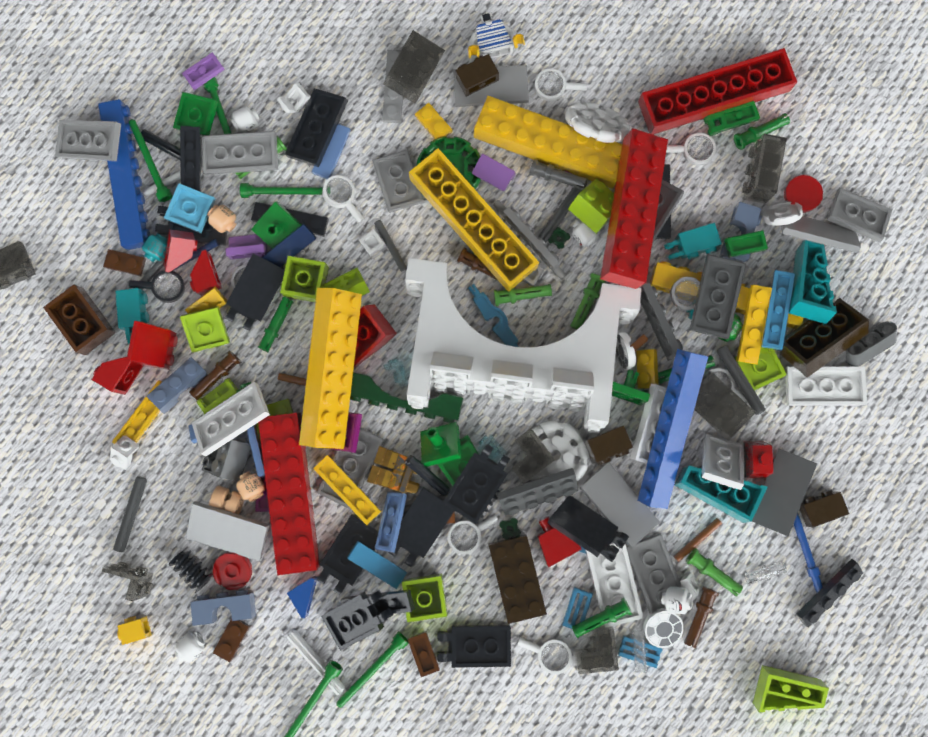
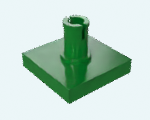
[251,201,302,248]
[612,370,650,406]
[420,422,461,467]

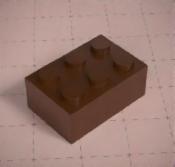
[43,284,116,355]

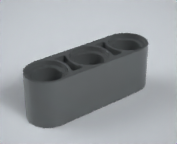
[846,321,897,367]

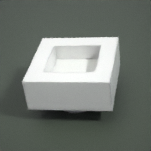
[359,229,386,257]
[680,572,701,598]

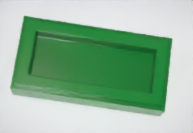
[724,230,768,258]

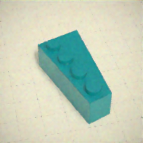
[789,240,837,324]
[674,465,768,523]

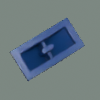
[287,576,318,618]

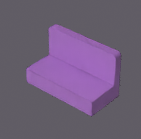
[182,52,225,90]
[472,153,516,191]
[226,234,268,260]

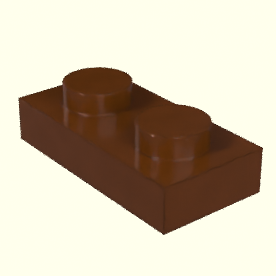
[103,249,146,277]
[213,618,250,663]
[407,631,440,678]

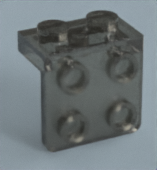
[0,241,36,290]
[102,562,154,601]

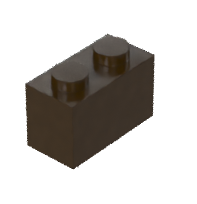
[455,54,499,97]
[799,489,850,528]

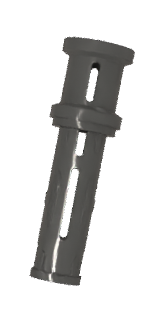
[530,159,588,190]

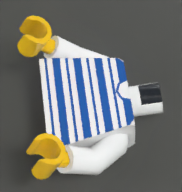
[468,13,525,58]

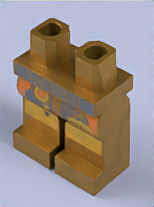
[367,446,420,493]

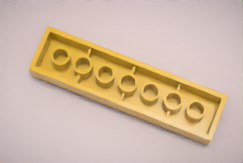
[474,96,622,189]
[409,148,539,292]
[299,288,362,449]

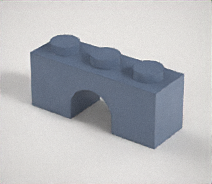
[719,202,762,263]
[147,357,207,414]
[190,589,256,626]

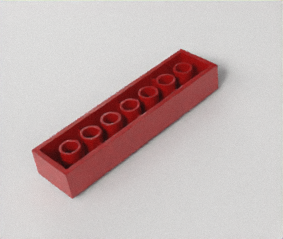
[638,48,797,135]
[600,128,668,289]
[258,413,320,576]

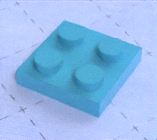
[164,183,215,233]

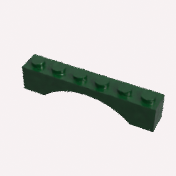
[350,372,464,423]

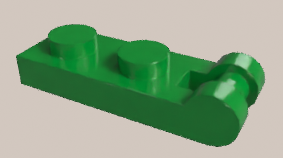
[703,101,760,136]

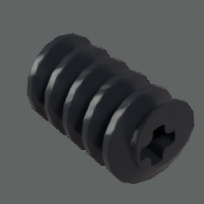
[168,550,213,593]

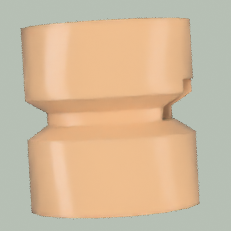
[209,485,244,515]

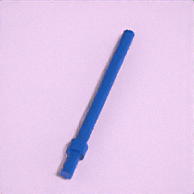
[794,514,823,592]

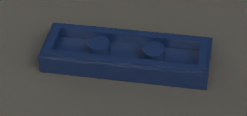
[261,223,316,268]

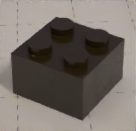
[584,425,633,465]

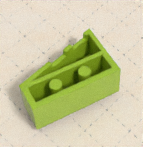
[753,665,829,713]

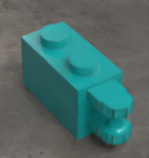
[664,223,722,261]
[115,288,150,344]

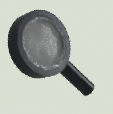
[129,270,185,303]

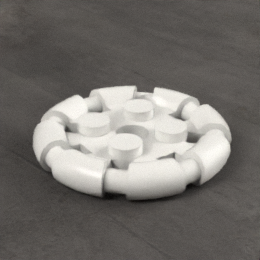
[565,102,631,143]
[520,420,590,482]

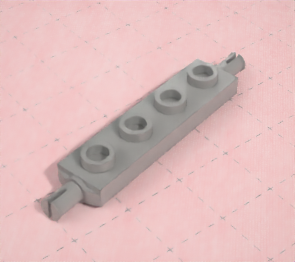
[493,200,567,280]

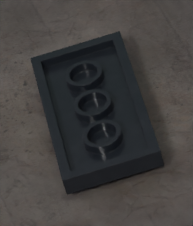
[285,88,348,167]

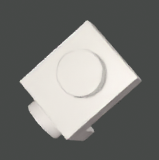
[277,83,310,113]
[110,436,139,470]

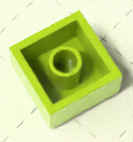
[568,178,614,234]
[280,256,329,303]
[402,574,448,622]

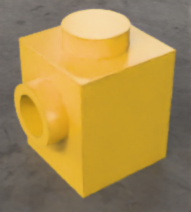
[117,616,152,645]

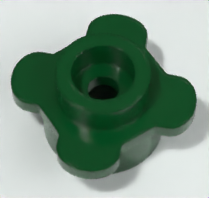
[548,227,570,249]
[499,518,521,540]

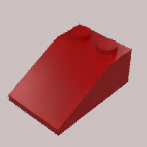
[354,304,397,368]
[127,321,178,370]

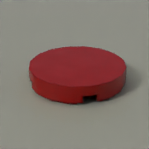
[784,175,823,213]
[212,551,252,590]

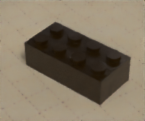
[779,298,869,378]
[488,534,547,624]

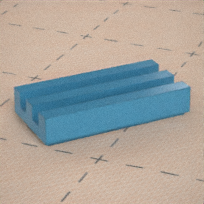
[562,587,593,629]
[618,635,662,668]

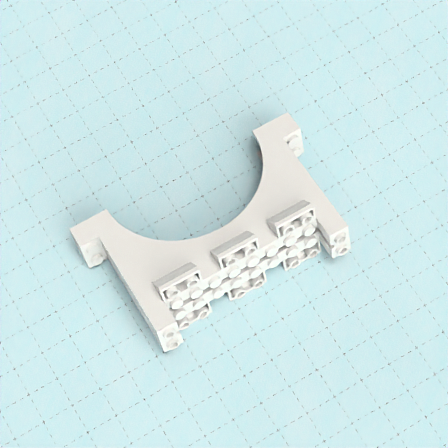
[405,258,641,433]

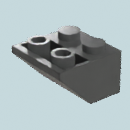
[202,439,251,482]

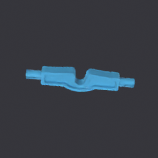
[468,284,519,347]

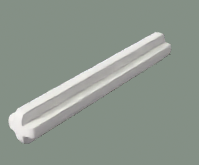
[287,630,345,695]

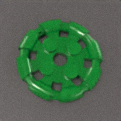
[416,136,481,189]

